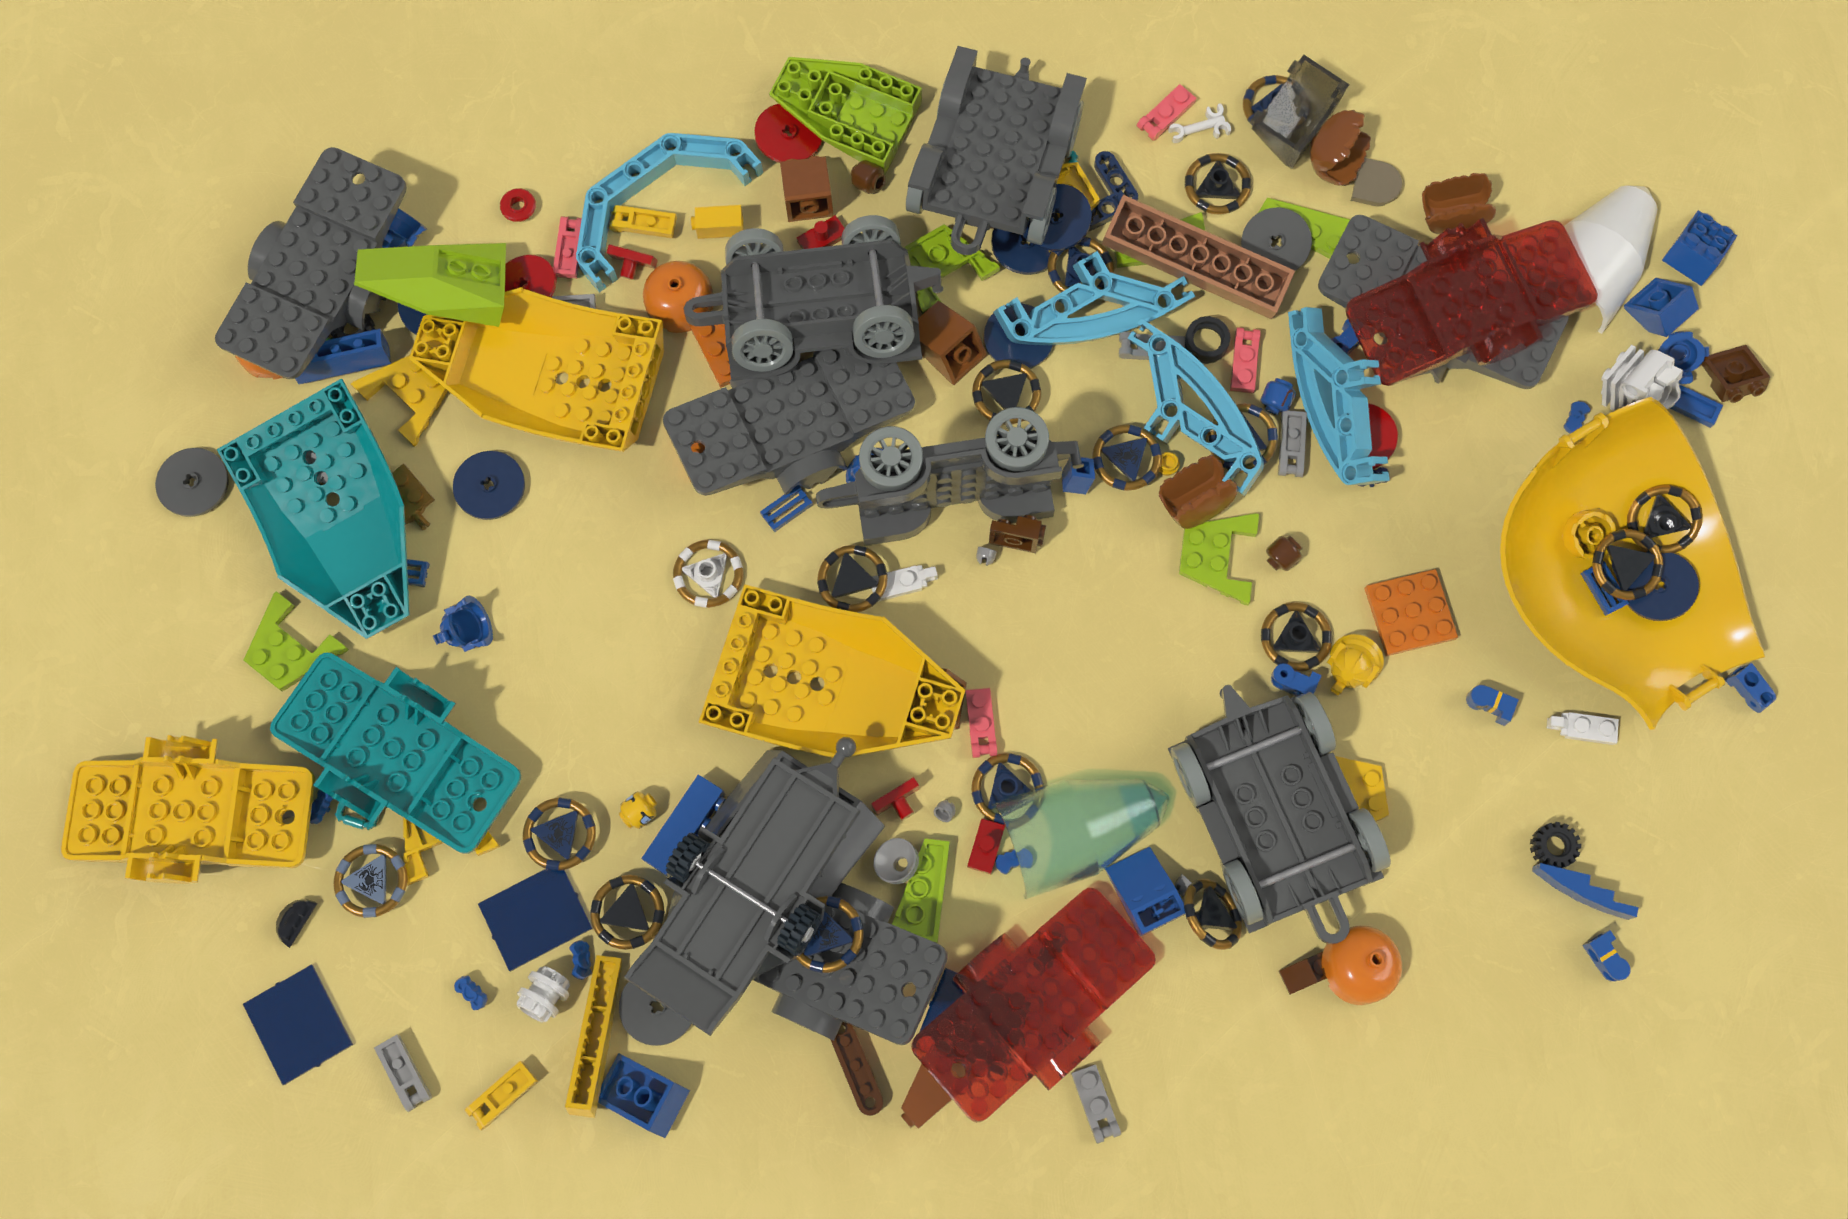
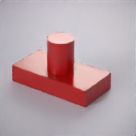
[796,215,845,249]
[607,244,658,280]
[871,777,919,821]
[967,818,1005,875]

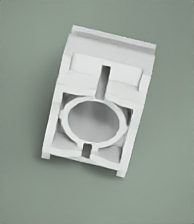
[1601,345,1683,411]

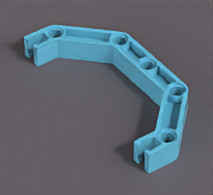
[576,133,763,293]

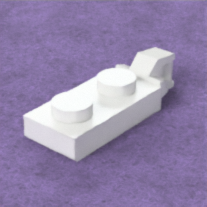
[872,565,938,602]
[1547,712,1619,745]

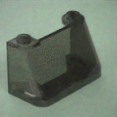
[1250,55,1350,169]

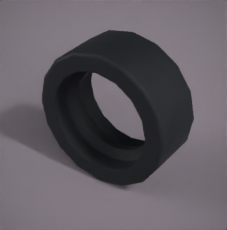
[1185,316,1231,364]

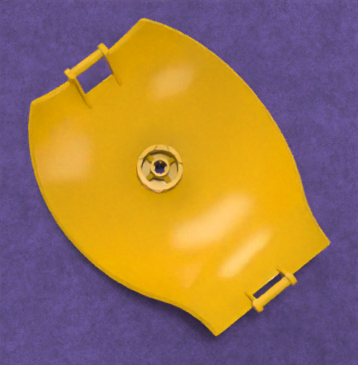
[1500,397,1765,730]

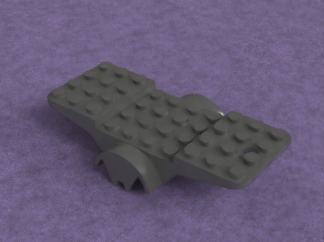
[215,147,407,379]
[1318,215,1569,389]
[663,347,915,496]
[753,883,948,1046]

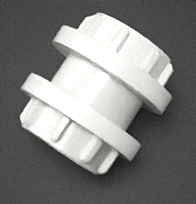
[517,966,570,1023]

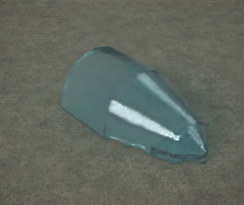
[992,779,1170,899]

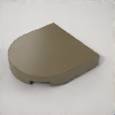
[1351,158,1402,206]

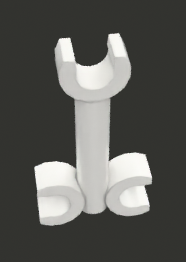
[1168,104,1231,143]

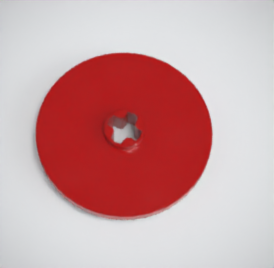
[754,104,822,163]
[505,255,557,298]
[1368,403,1398,469]

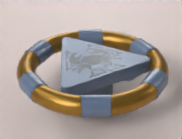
[333,844,408,918]

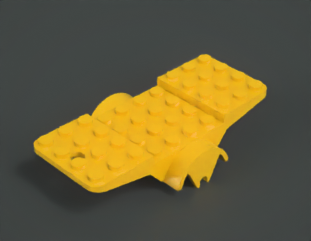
[61,735,315,884]

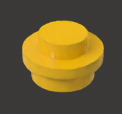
[1159,452,1180,476]

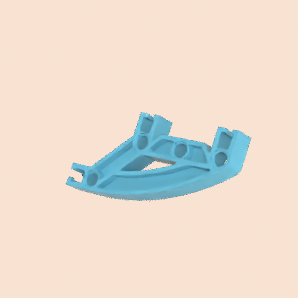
[993,251,1195,345]
[1288,307,1390,485]
[1128,318,1264,496]

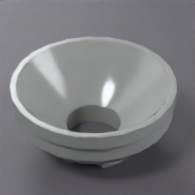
[874,838,919,884]

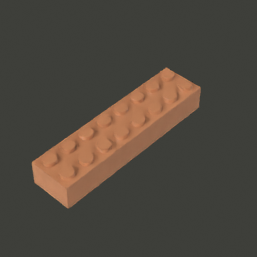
[1101,195,1295,319]

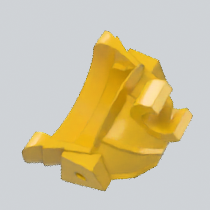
[1326,634,1384,696]

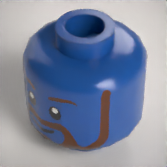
[1260,378,1296,415]

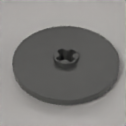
[1241,207,1312,271]
[155,448,229,517]
[619,982,691,1046]

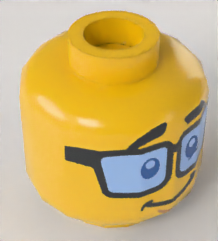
[619,791,657,829]

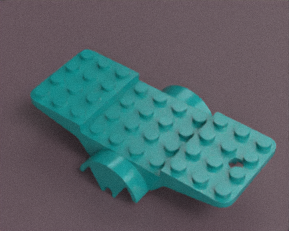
[270,652,521,854]

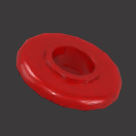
[500,188,536,222]

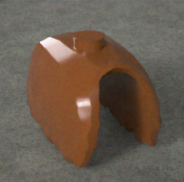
[1310,110,1371,186]
[1422,173,1496,234]
[1159,455,1238,529]

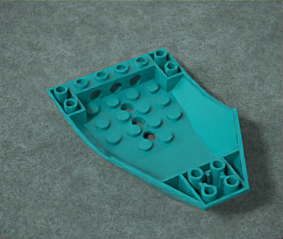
[217,379,410,639]

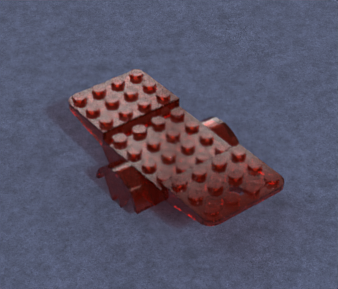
[1345,218,1598,386]
[911,888,1156,1123]

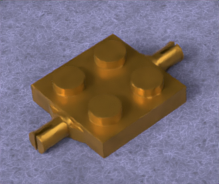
[392,463,435,530]

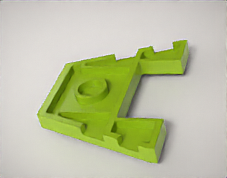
[905,224,1000,314]
[1179,513,1259,606]
[243,591,349,692]

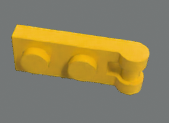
[609,205,677,238]
[465,1061,538,1131]

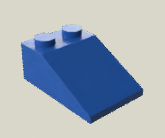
[598,1053,690,1138]

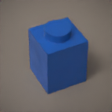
[1062,457,1095,495]

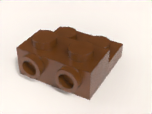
[1701,345,1770,403]
[989,515,1046,554]

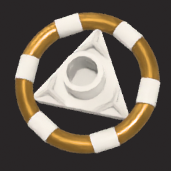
[673,539,743,608]

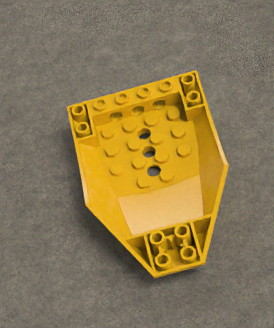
[409,287,664,452]
[699,584,965,758]

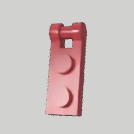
[1136,84,1196,141]
[553,216,582,279]
[1230,327,1260,393]
[966,688,997,758]

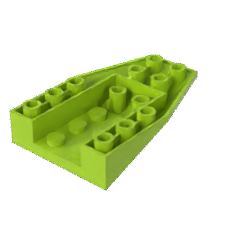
[769,57,922,175]
[354,243,506,327]

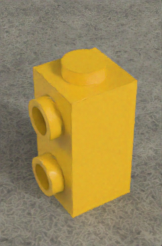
[691,205,744,239]

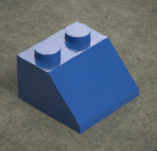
[1624,278,1699,337]

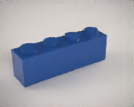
[295,329,391,384]
[641,774,726,878]

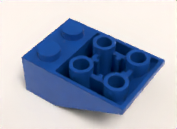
[1662,210,1737,286]
[1105,847,1185,937]

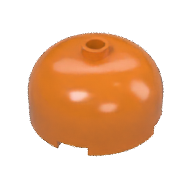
[643,261,714,333]
[1322,925,1402,1005]

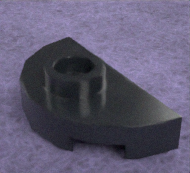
[276,899,318,948]

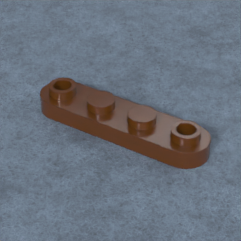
[830,1022,883,1116]

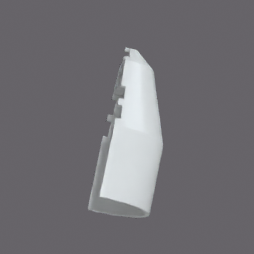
[1522,186,1658,334]

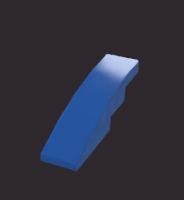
[1532,863,1638,920]

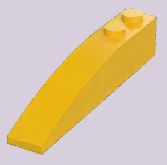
[565,955,622,1118]

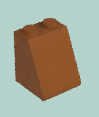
[780,156,834,222]
[918,300,987,385]
[901,1045,967,1129]

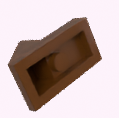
[1279,952,1327,995]

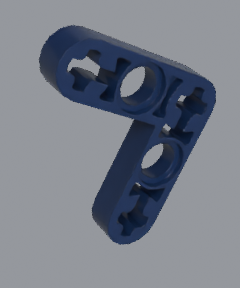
[1089,151,1138,231]

